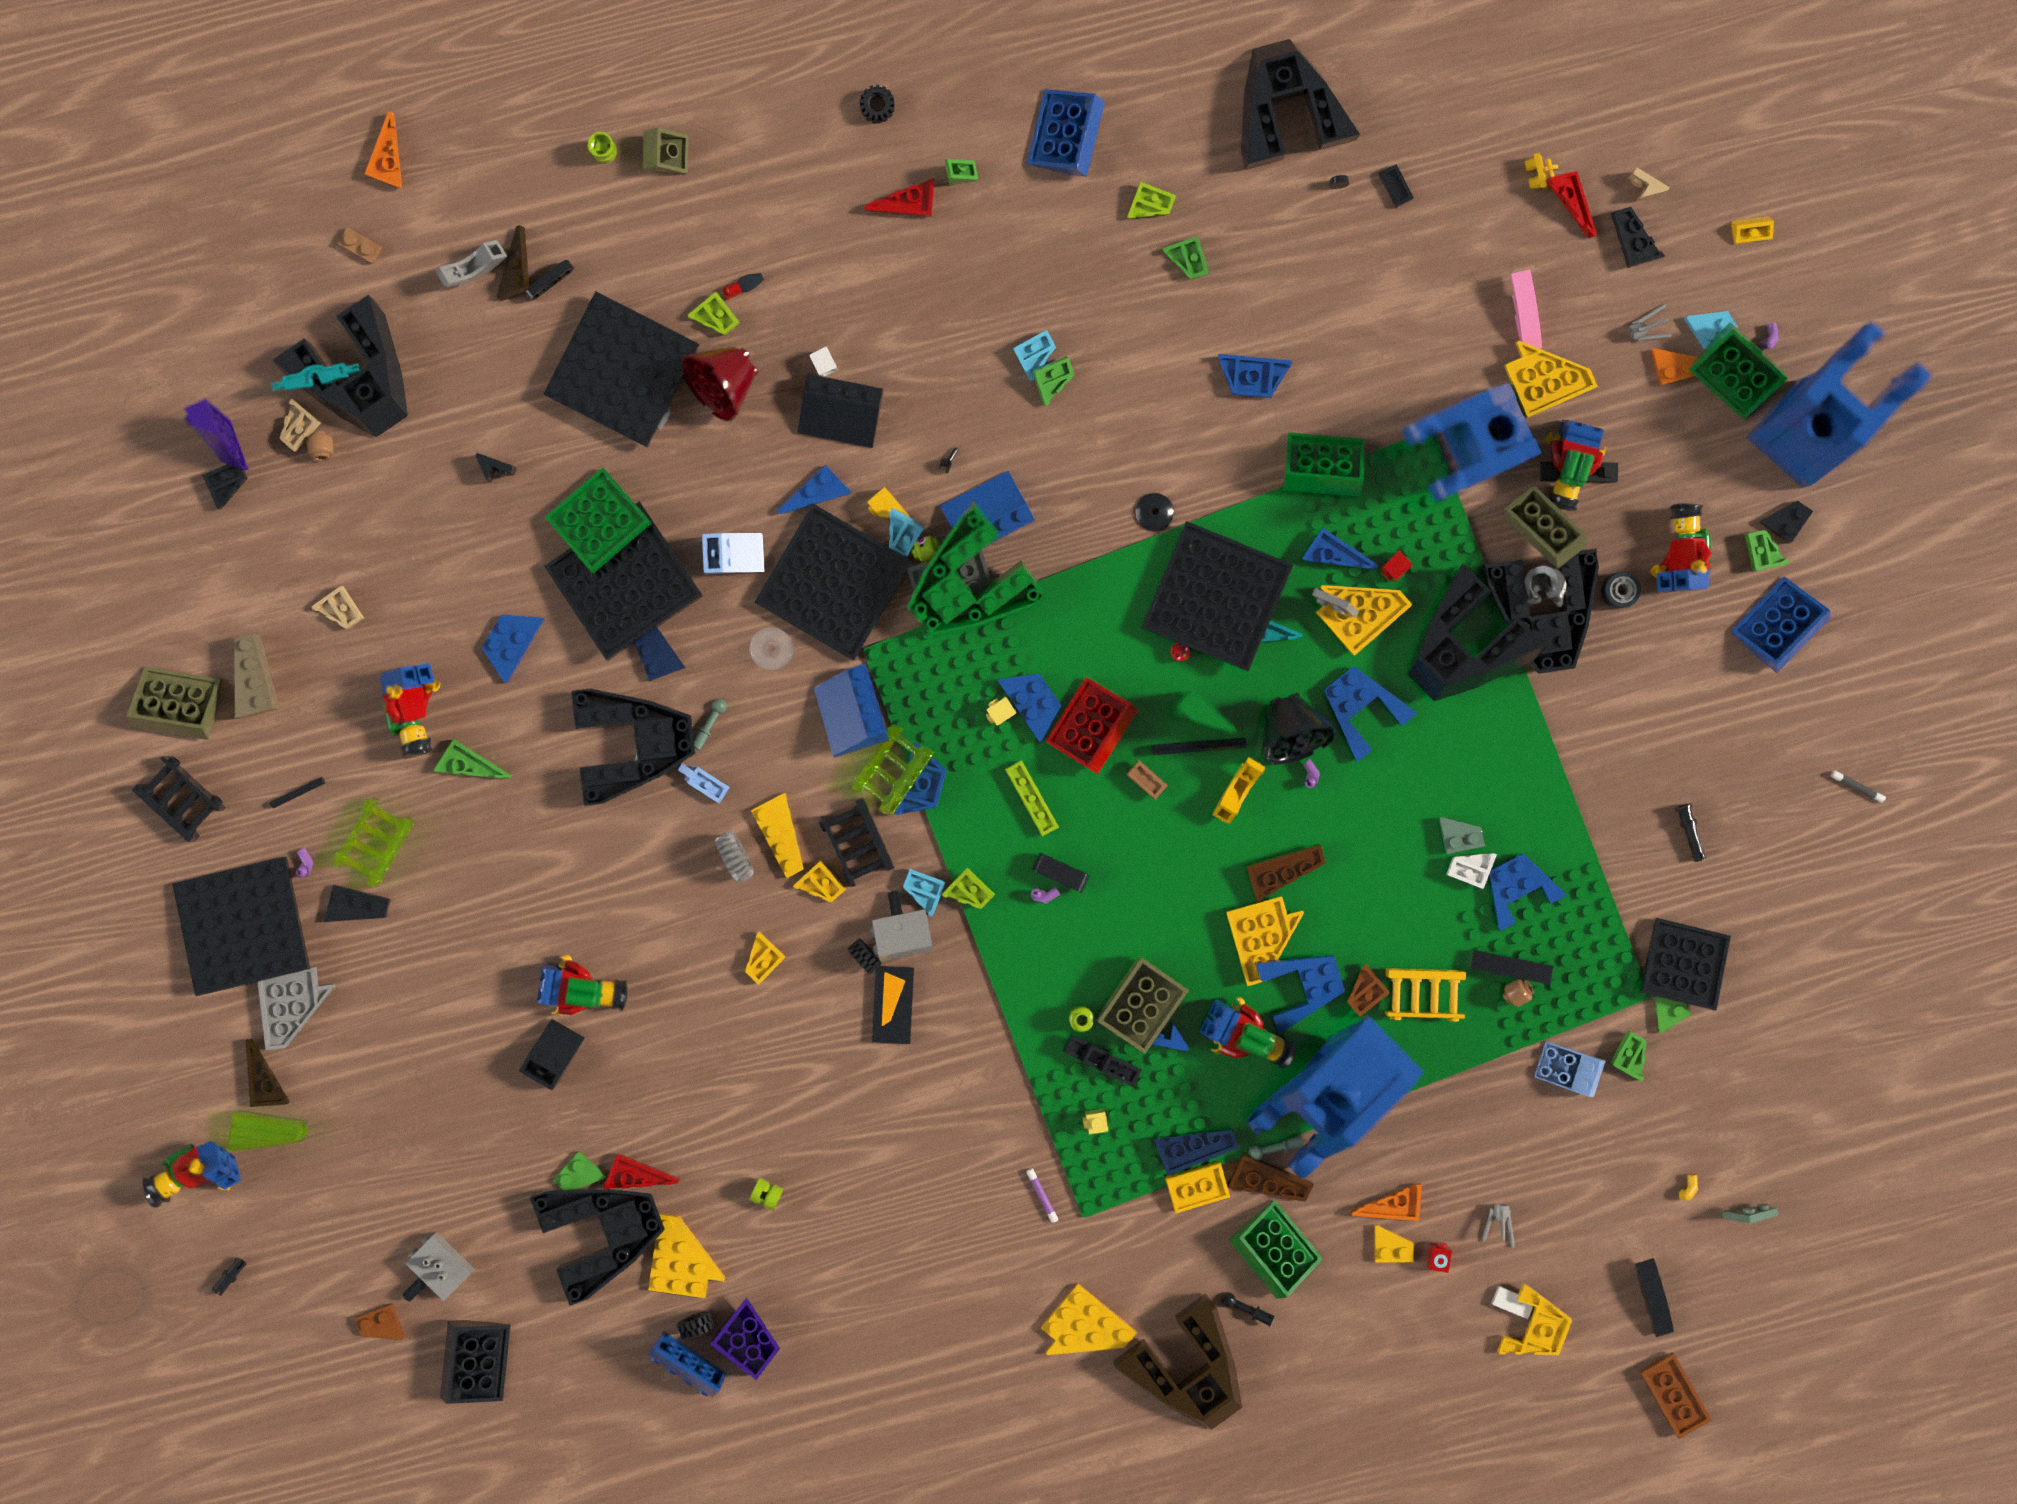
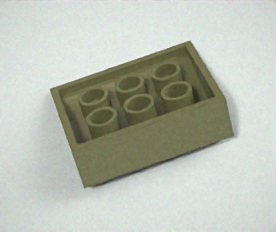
[126,666,222,740]
[1096,955,1189,1054]

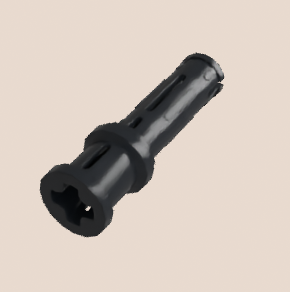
[1675,803,1706,862]

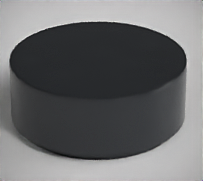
[1329,175,1349,189]

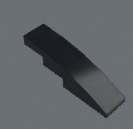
[1471,950,1554,985]
[1062,1034,1142,1087]
[1635,1258,1674,1337]

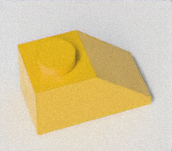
[867,487,910,519]

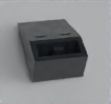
[519,1019,585,1091]

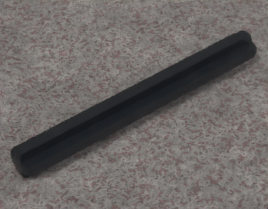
[1152,738,1247,755]

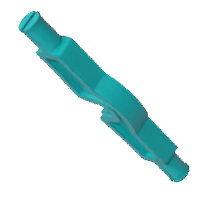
[271,363,360,391]

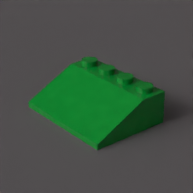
[1689,322,1788,420]
[1283,432,1365,497]
[1171,689,1236,733]
[1229,1200,1323,1299]

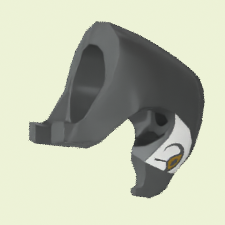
[1524,566,1566,607]

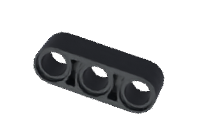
[1031,852,1090,893]

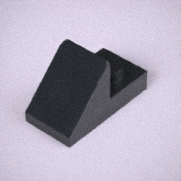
[475,453,517,483]

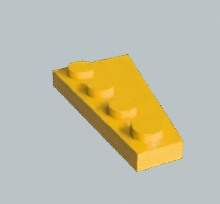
[751,792,804,878]

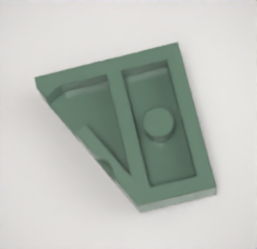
[1439,817,1485,854]
[1722,1204,1778,1223]

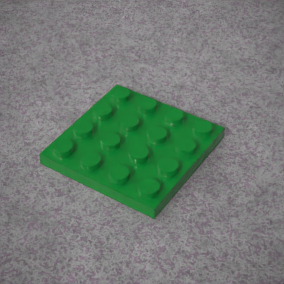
[545,467,651,573]

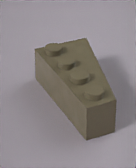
[234,634,280,718]

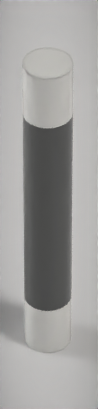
[1831,770,1886,803]

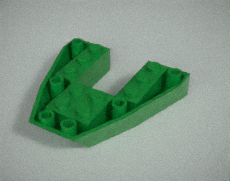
[907,501,1046,636]

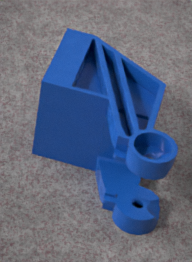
[1746,321,1932,488]
[1402,383,1542,502]
[1246,1016,1423,1179]

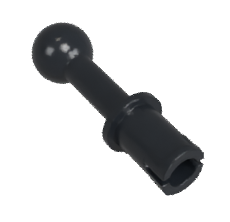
[1221,1292,1275,1327]

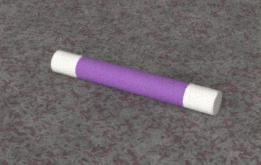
[1026,1168,1058,1223]

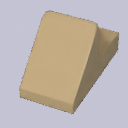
[1628,168,1670,201]

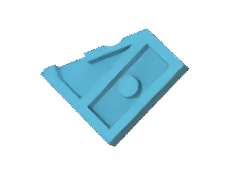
[903,869,946,917]

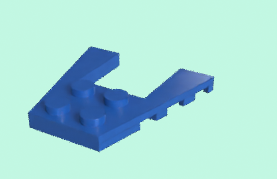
[1323,666,1417,762]
[1255,954,1345,1034]

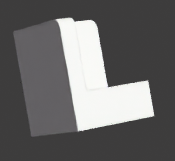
[810,347,838,377]

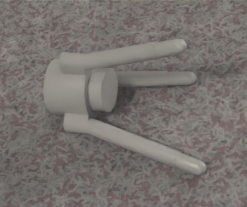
[1629,304,1671,342]
[1482,1204,1515,1248]

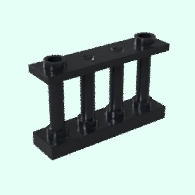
[132,756,226,842]
[819,798,895,887]

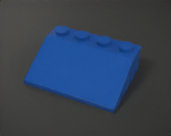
[1027,89,1105,177]
[940,471,1035,547]
[1731,576,1830,673]
[814,664,889,758]
[648,1331,727,1397]

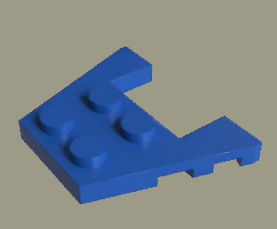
[1489,853,1566,931]

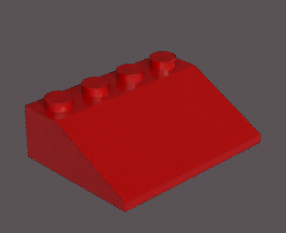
[1045,677,1139,775]

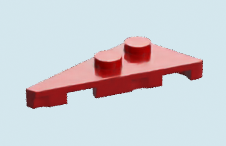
[1546,171,1597,238]
[864,178,935,217]
[603,1153,680,1189]

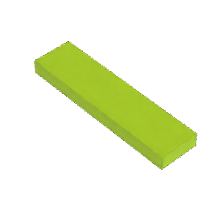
[1005,760,1059,837]

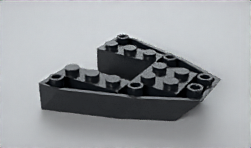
[1241,39,1360,170]
[272,295,408,437]
[1478,549,1599,674]
[1408,563,1547,701]
[571,688,695,807]
[529,1189,665,1306]

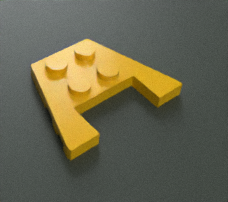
[1497,1283,1572,1355]

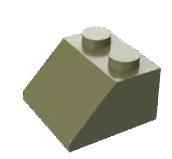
[643,127,689,174]

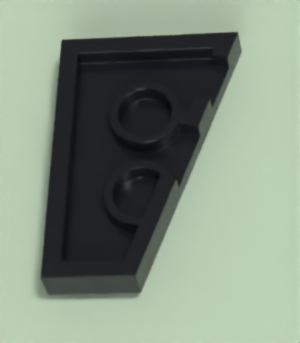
[324,885,391,922]

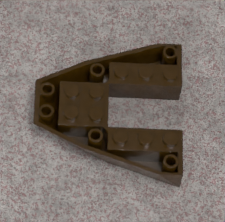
[1114,1293,1242,1430]

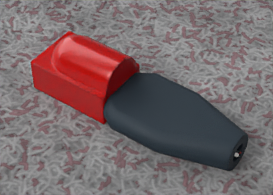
[722,273,764,300]

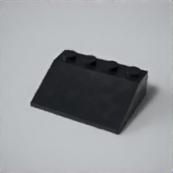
[797,373,884,448]
[440,1320,511,1404]

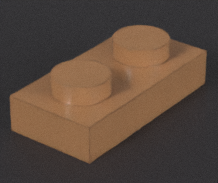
[338,227,382,264]

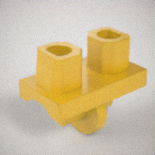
[1524,153,1559,191]

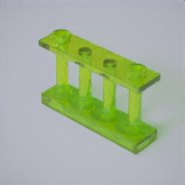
[851,724,934,815]
[333,798,416,888]

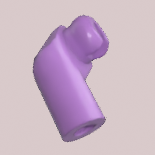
[1302,759,1320,788]
[296,848,313,878]
[1031,887,1060,904]

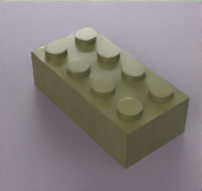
[1504,485,1587,569]

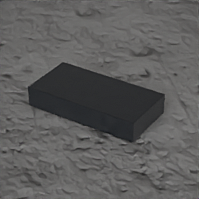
[1378,164,1414,208]

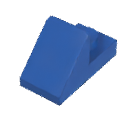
[1152,1023,1189,1051]

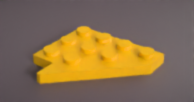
[1504,341,1598,418]
[1316,585,1412,656]
[1226,896,1304,986]
[648,1213,725,1298]
[1041,1283,1137,1355]

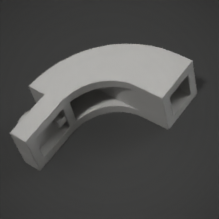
[436,240,507,288]

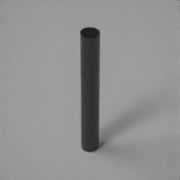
[270,777,326,809]

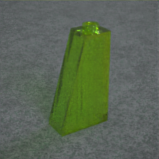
[227,1110,309,1152]

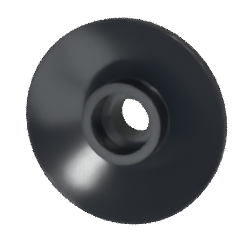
[1135,493,1174,531]

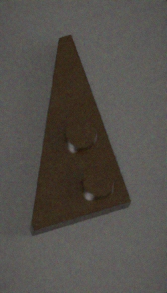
[497,225,530,301]
[245,1039,289,1107]

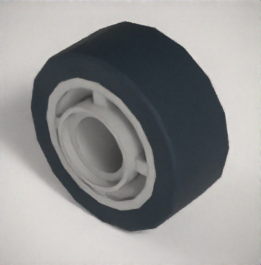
[1601,572,1641,609]

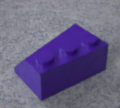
[185,399,249,471]
[711,1297,780,1380]

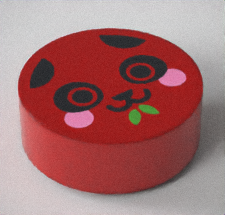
[1170,643,1190,661]

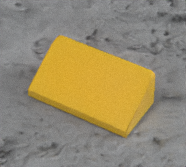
[1732,216,1774,244]

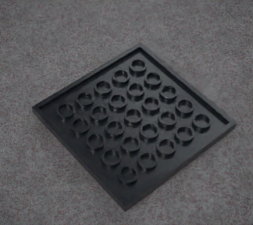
[543,291,700,448]
[544,501,703,661]
[754,503,912,661]
[1141,521,1293,672]
[172,857,310,996]

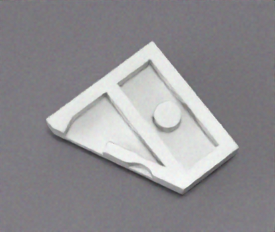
[1446,853,1497,889]

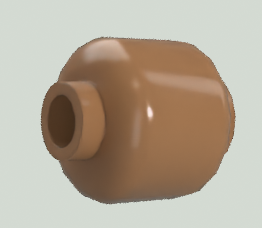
[307,431,334,461]
[1503,979,1534,1007]

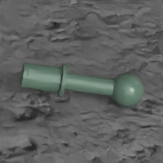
[694,699,727,750]
[1248,1135,1304,1160]

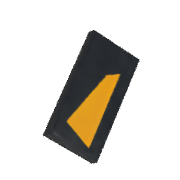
[872,965,914,1044]

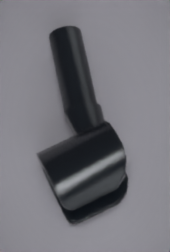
[939,447,959,474]

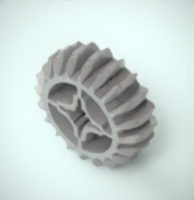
[716,831,754,882]

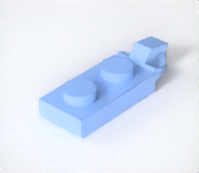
[678,764,730,803]

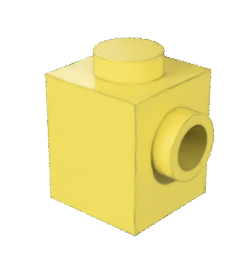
[986,697,1016,726]
[1083,1108,1108,1134]

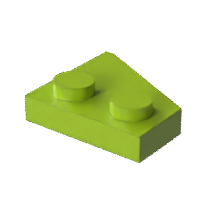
[1127,182,1176,219]
[687,292,740,335]
[941,868,995,909]

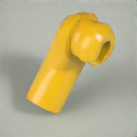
[1679,1174,1698,1201]

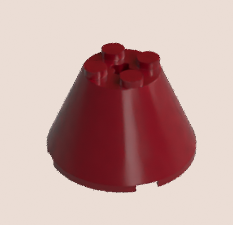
[681,347,758,422]

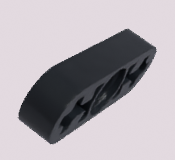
[524,259,574,301]

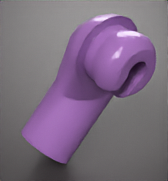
[1760,323,1779,350]

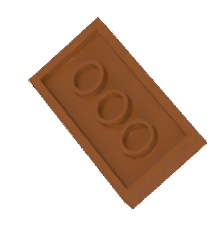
[1640,1352,1712,1439]

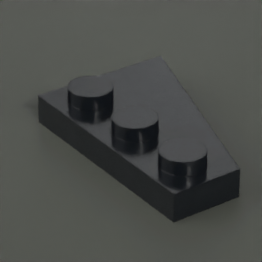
[1611,207,1665,268]

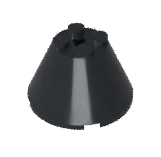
[1262,693,1337,765]

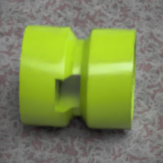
[588,132,617,164]
[749,1177,784,1211]

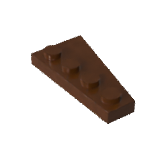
[1246,844,1326,903]
[1227,1153,1314,1202]

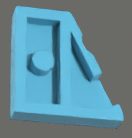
[1684,311,1738,349]
[1013,330,1056,381]
[889,508,925,558]

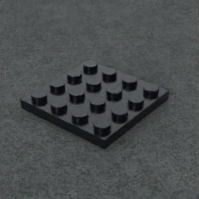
[1640,918,1731,1011]

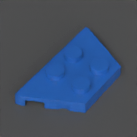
[1218,354,1292,398]
[482,615,545,683]
[998,674,1061,742]
[895,743,947,815]

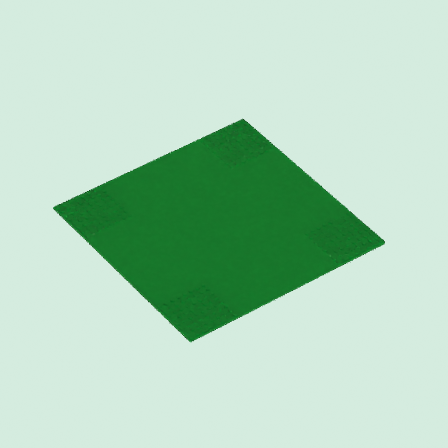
[863,435,1651,1218]

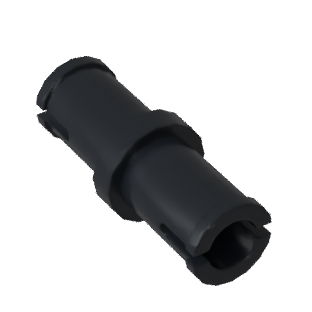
[212,1257,246,1296]

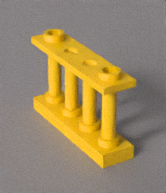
[1384,968,1466,1022]

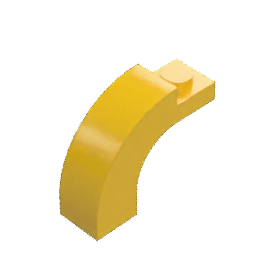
[1212,757,1265,824]

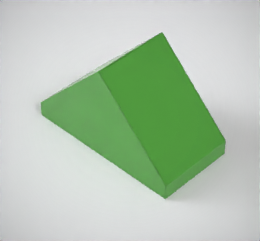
[945,159,978,186]

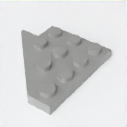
[258,967,335,1050]

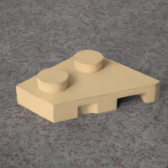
[279,399,321,452]
[311,586,364,629]

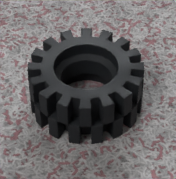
[860,85,895,123]
[848,938,882,974]
[677,1311,715,1340]

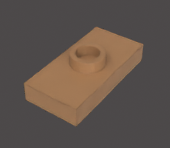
[1126,760,1168,800]

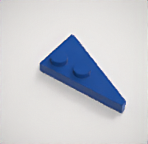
[777,465,852,514]
[1301,528,1378,570]

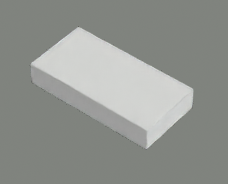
[1491,1286,1533,1319]

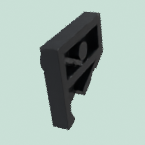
[203,464,248,510]
[1759,500,1813,543]

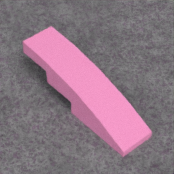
[1510,270,1542,349]

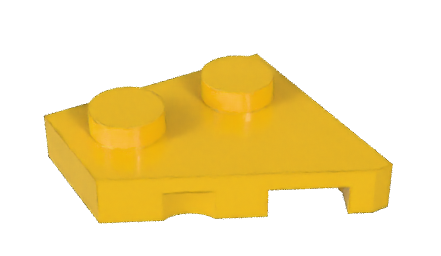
[793,861,846,903]
[745,931,786,985]
[1374,1224,1414,1263]

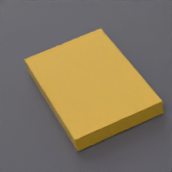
[1165,1160,1230,1214]

